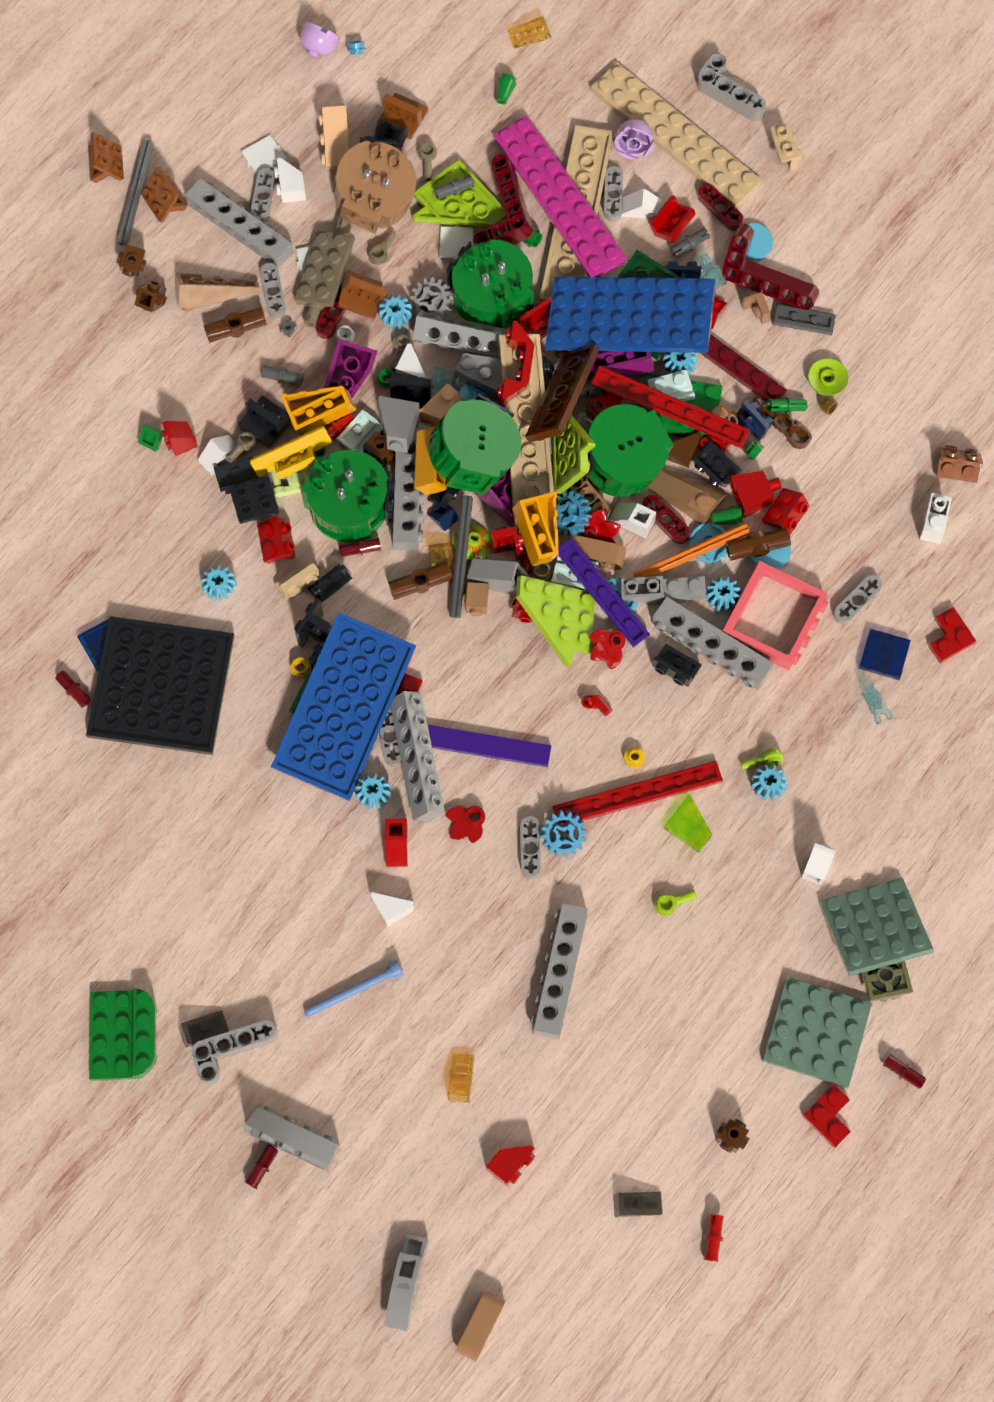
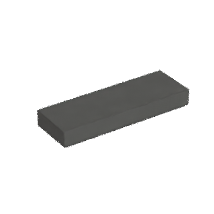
[773,304,836,335]

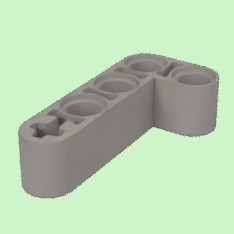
[697,53,766,121]
[192,1020,278,1085]

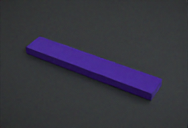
[558,538,650,648]
[428,725,552,768]

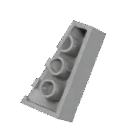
[244,1106,340,1172]

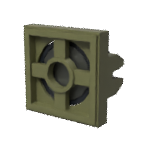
[862,961,913,1002]

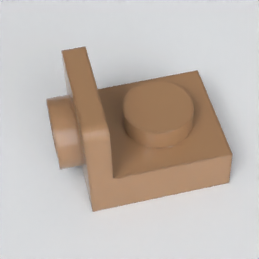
[742,292,771,324]

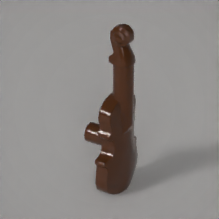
[752,397,812,449]

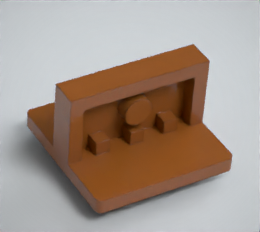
[377,93,428,139]
[88,132,124,183]
[141,167,188,222]
[338,270,387,319]
[936,445,983,483]

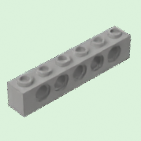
[185,178,293,269]
[413,310,507,359]
[393,428,424,550]
[652,597,774,690]
[390,691,445,821]
[530,903,588,1040]

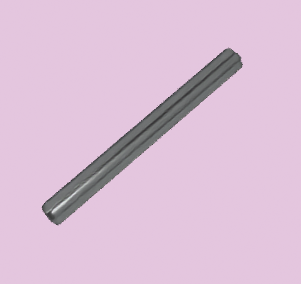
[117,139,154,245]
[449,495,473,618]

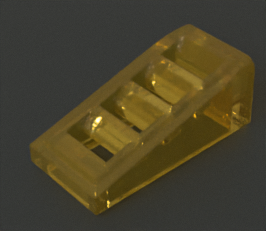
[508,16,552,48]
[428,542,471,567]
[447,1053,475,1103]

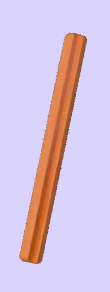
[633,523,750,578]

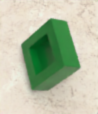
[138,423,163,451]

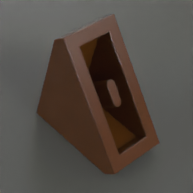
[667,432,701,468]

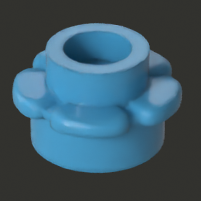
[347,41,366,55]

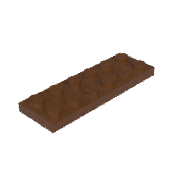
[525,344,599,443]

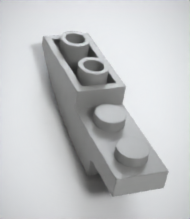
[621,576,706,604]
[384,1234,429,1331]

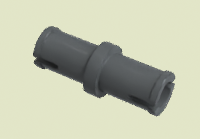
[433,175,475,200]
[670,227,710,259]
[261,365,304,387]

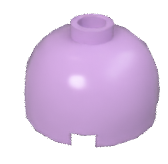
[300,22,340,58]
[614,119,654,160]

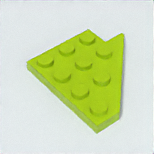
[413,159,507,228]
[552,414,595,494]
[516,575,595,667]

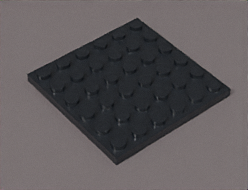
[86,616,235,755]

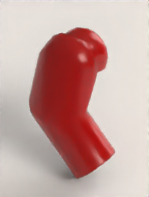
[700,435,730,451]
[581,695,613,716]

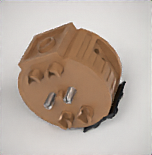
[334,136,416,234]

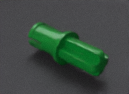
[767,397,808,413]

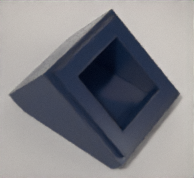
[427,505,459,531]

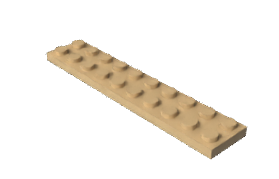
[591,62,762,208]
[540,125,614,301]
[498,334,557,533]

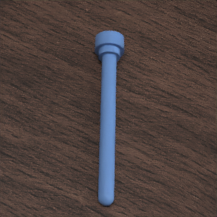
[304,960,404,1017]

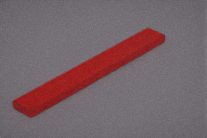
[591,365,750,449]
[552,761,723,824]

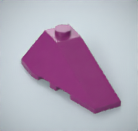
[324,339,377,422]
[474,470,514,527]

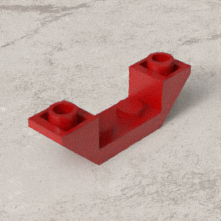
[497,321,535,405]

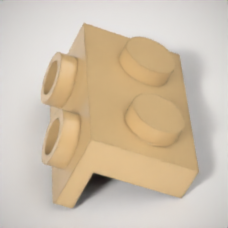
[770,123,801,170]
[275,562,320,601]

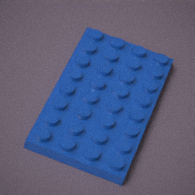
[545,277,716,353]
[271,612,416,802]

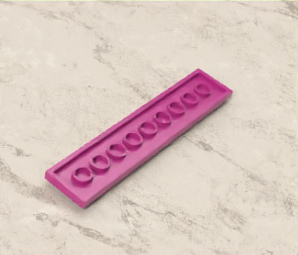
[493,115,627,278]

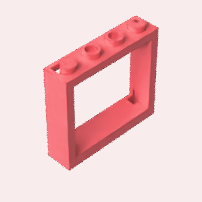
[723,561,829,670]

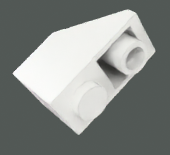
[274,158,306,203]
[920,493,952,544]
[609,502,656,539]
[802,843,836,885]

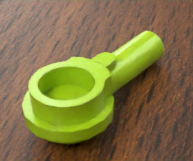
[741,748,784,770]
[654,890,697,916]

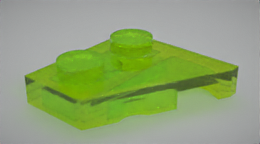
[664,795,712,853]

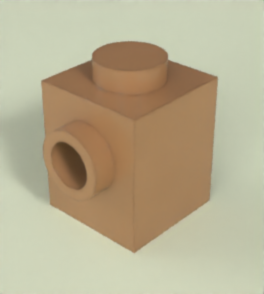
[462,582,489,616]

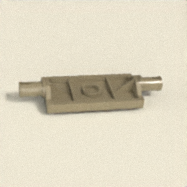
[294,217,355,328]

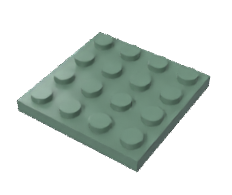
[820,877,933,976]
[762,977,872,1088]

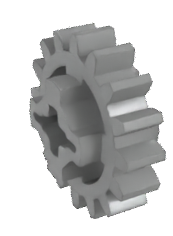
[410,277,454,316]

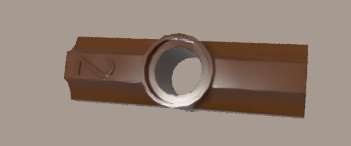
[203,307,267,343]
[726,527,791,561]
[388,562,453,600]

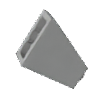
[378,396,420,453]
[467,559,530,596]

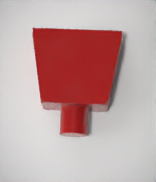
[729,471,782,519]

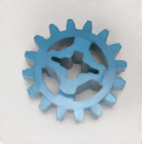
[556,491,592,536]
[540,810,587,857]

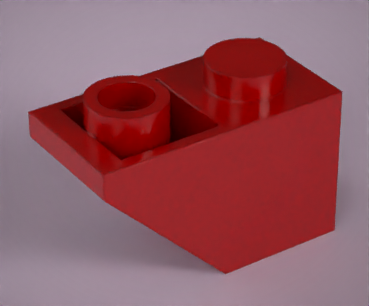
[161,421,198,456]
[385,818,408,867]
[486,1145,536,1187]

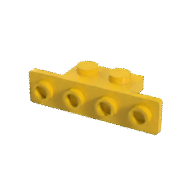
[250,426,332,479]

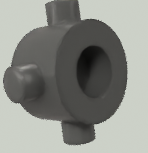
[280,320,297,337]

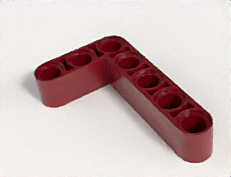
[473,153,533,245]
[722,224,820,310]

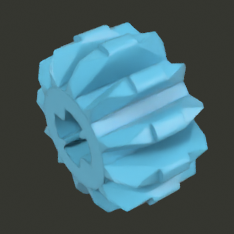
[379,294,412,329]
[663,352,697,375]
[201,565,237,601]
[706,576,741,612]
[751,764,788,801]
[355,773,391,810]

